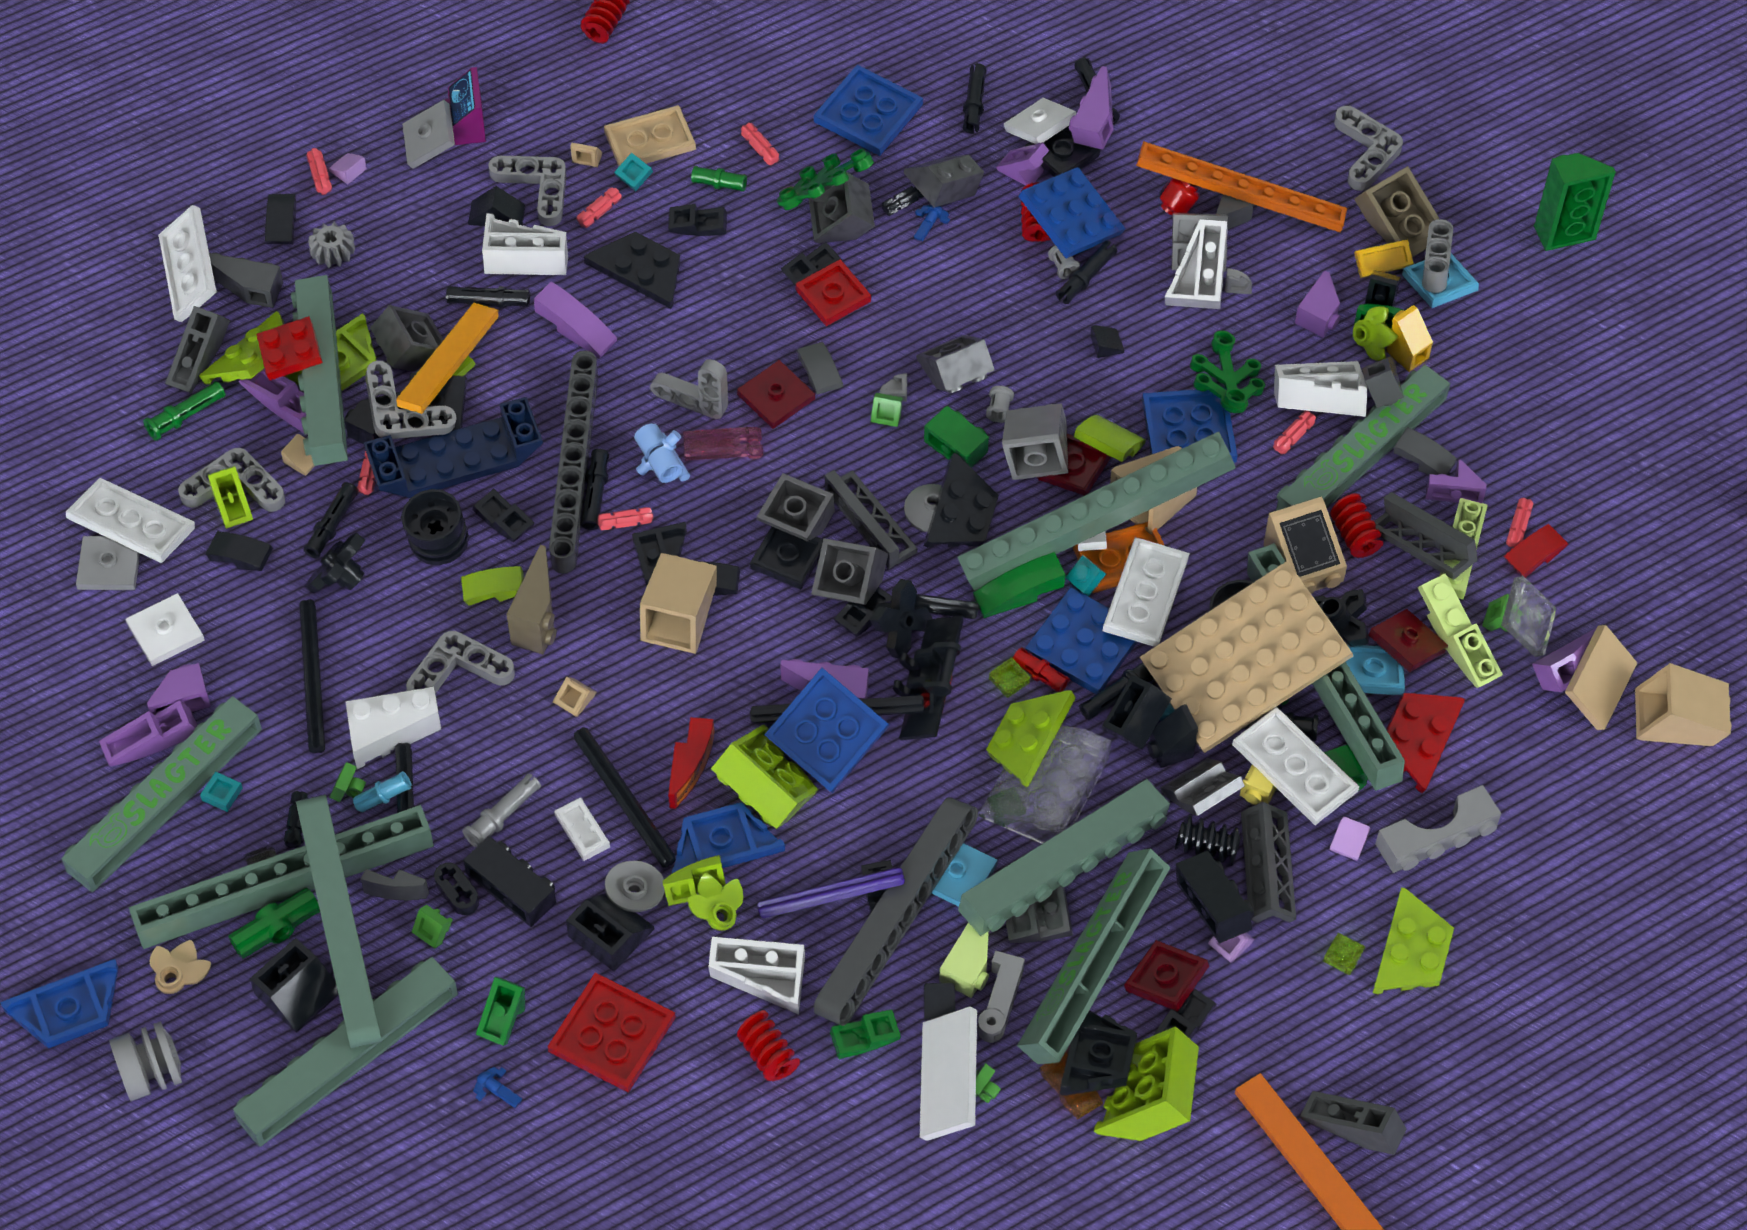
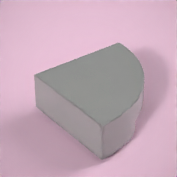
[1225,268,1252,294]
[879,373,907,402]

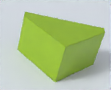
[207,466,253,529]

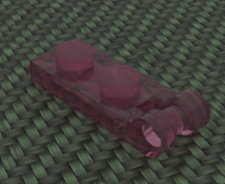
[683,427,763,461]

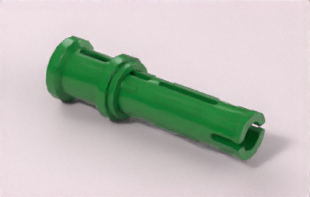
[143,381,226,441]

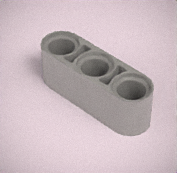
[1422,219,1453,293]

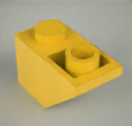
[1386,305,1433,372]

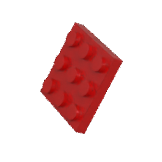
[547,972,676,1093]

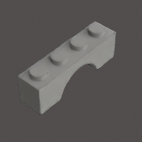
[1375,785,1501,873]

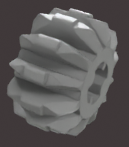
[308,221,355,268]

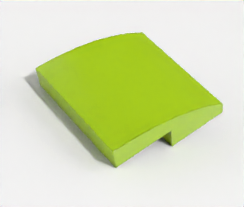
[1074,415,1146,462]

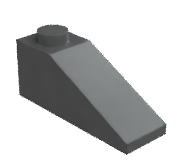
[165,306,230,393]
[1300,1091,1407,1155]

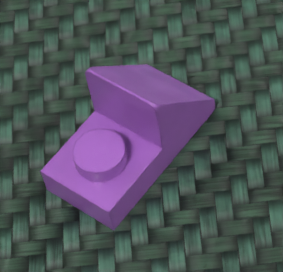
[996,142,1049,186]
[1425,460,1487,503]

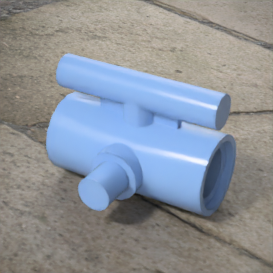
[634,423,690,483]

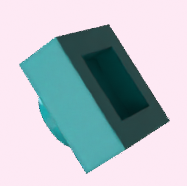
[614,153,653,191]
[1065,555,1106,596]
[200,771,243,812]

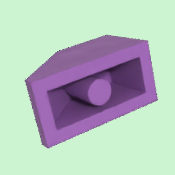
[1295,271,1341,338]
[147,663,211,715]

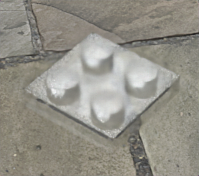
[1501,576,1557,657]

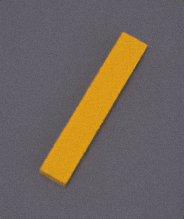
[396,303,499,414]

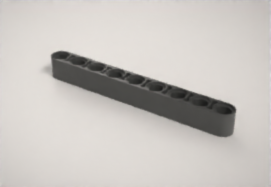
[549,350,598,574]
[814,797,978,1026]

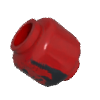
[1159,178,1199,215]

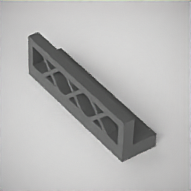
[825,470,918,569]
[1374,492,1478,580]
[1241,802,1296,923]

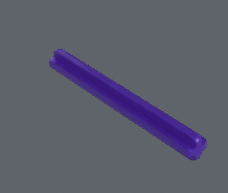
[757,867,905,918]

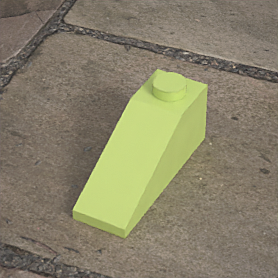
[939,922,989,998]

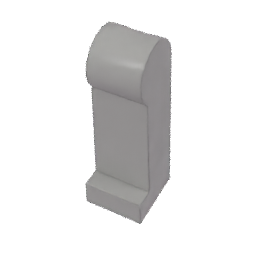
[977,951,1025,1043]

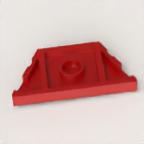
[1386,693,1465,793]

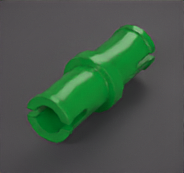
[691,166,747,192]

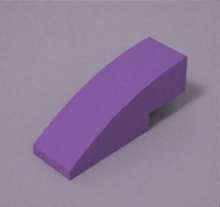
[534,281,617,358]
[239,368,306,433]
[99,700,197,767]

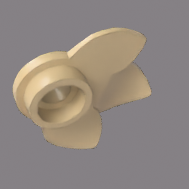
[150,940,211,994]

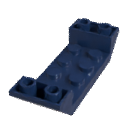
[363,397,543,498]

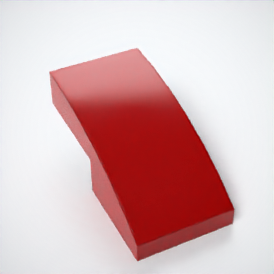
[1504,524,1569,579]

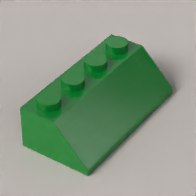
[1534,153,1616,251]

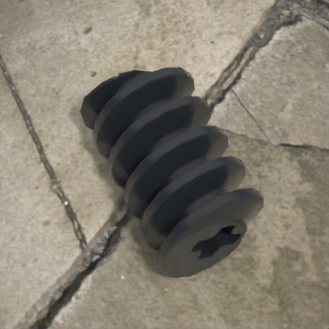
[1175,815,1241,866]

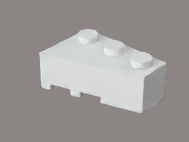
[482,213,568,275]
[1165,219,1228,309]
[1274,361,1367,417]
[346,687,441,770]
[708,937,805,1015]

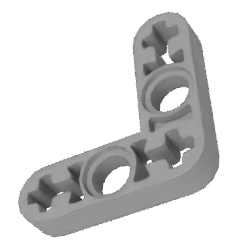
[1334,106,1403,191]
[488,156,567,227]
[650,359,728,419]
[365,361,456,439]
[178,448,285,512]
[406,631,515,694]

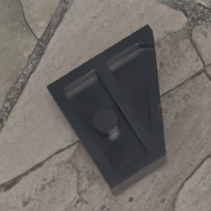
[632,522,687,586]

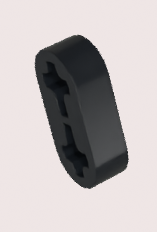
[434,863,479,915]

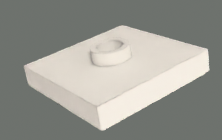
[1004,98,1076,144]
[125,593,205,666]

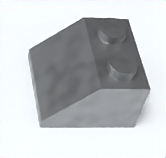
[903,155,984,207]
[809,172,875,243]
[370,305,443,372]
[916,335,995,393]
[756,473,835,541]
[811,538,888,605]

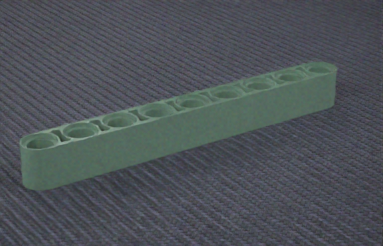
[296,794,382,1049]

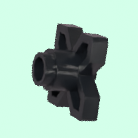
[304,532,365,594]
[870,579,933,659]
[1313,589,1369,647]

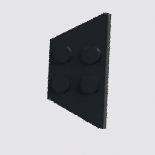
[584,232,680,309]
[923,453,999,548]
[1059,1010,1137,1096]

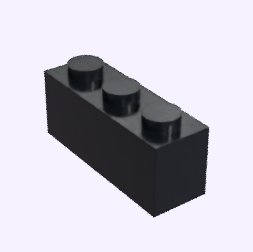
[463,836,556,927]
[1175,851,1254,944]

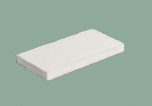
[158,205,217,322]
[66,478,195,563]
[1102,537,1190,647]
[1232,707,1359,825]
[920,1006,977,1141]

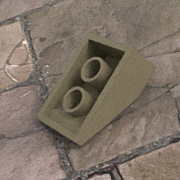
[1354,166,1439,257]
[506,545,557,655]

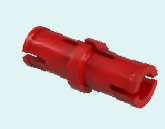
[1012,647,1070,693]

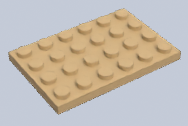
[1140,561,1353,753]

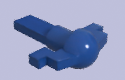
[914,205,950,241]
[473,1067,522,1108]

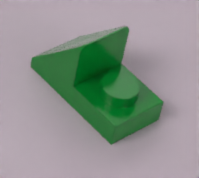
[476,976,525,1046]

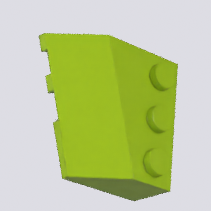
[711,724,818,829]
[1093,1026,1199,1141]

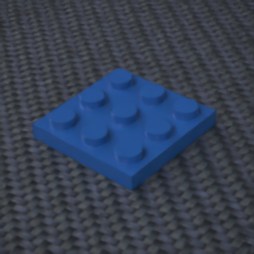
[814,64,923,156]
[1018,167,1126,259]
[1142,387,1238,463]
[1025,587,1138,694]
[765,667,890,793]

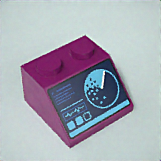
[444,67,486,145]

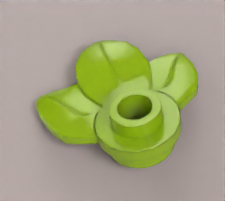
[1353,306,1398,361]
[687,873,743,931]

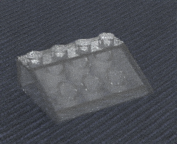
[979,726,1112,844]

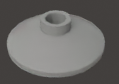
[904,484,941,532]
[605,861,665,912]

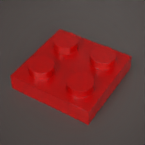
[795,259,871,326]
[256,316,323,381]

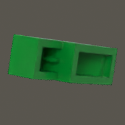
[973,552,1066,618]

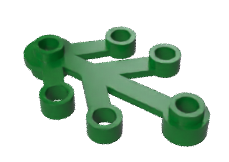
[777,148,874,210]
[1190,330,1266,413]

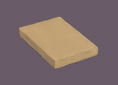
[604,105,696,166]
[1565,625,1638,730]

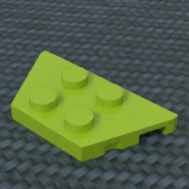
[199,311,284,385]
[284,313,376,391]
[986,690,1076,787]
[1373,887,1454,994]

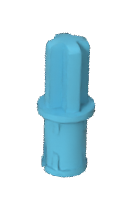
[353,771,412,812]

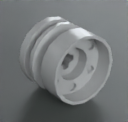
[109,1021,182,1102]

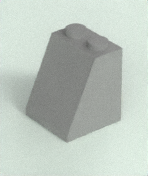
[1002,403,1068,480]

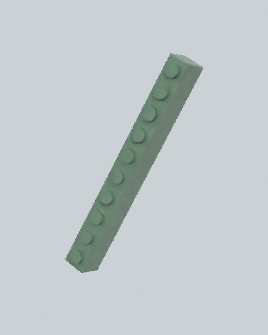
[957,431,1236,591]
[1247,543,1405,791]
[128,805,434,949]

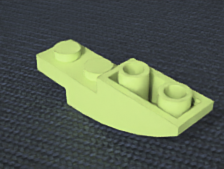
[1440,498,1488,600]
[1417,573,1503,688]

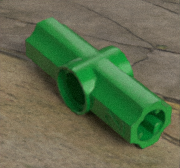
[228,887,320,959]

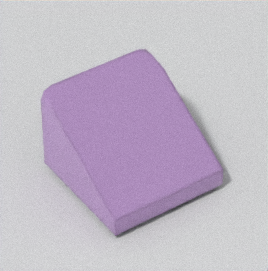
[328,153,367,185]
[1329,816,1370,861]
[1208,933,1254,963]

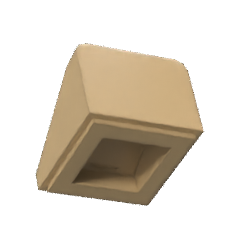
[570,142,602,167]
[281,434,314,476]
[553,677,596,717]

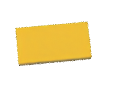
[1354,239,1414,278]

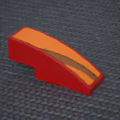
[668,717,715,809]

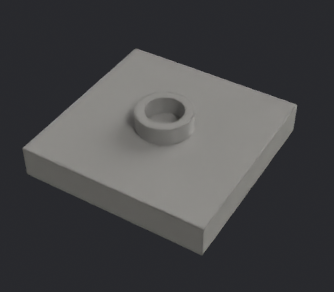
[402,100,455,169]
[76,536,140,590]

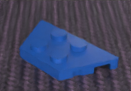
[672,802,785,874]
[0,959,118,1049]

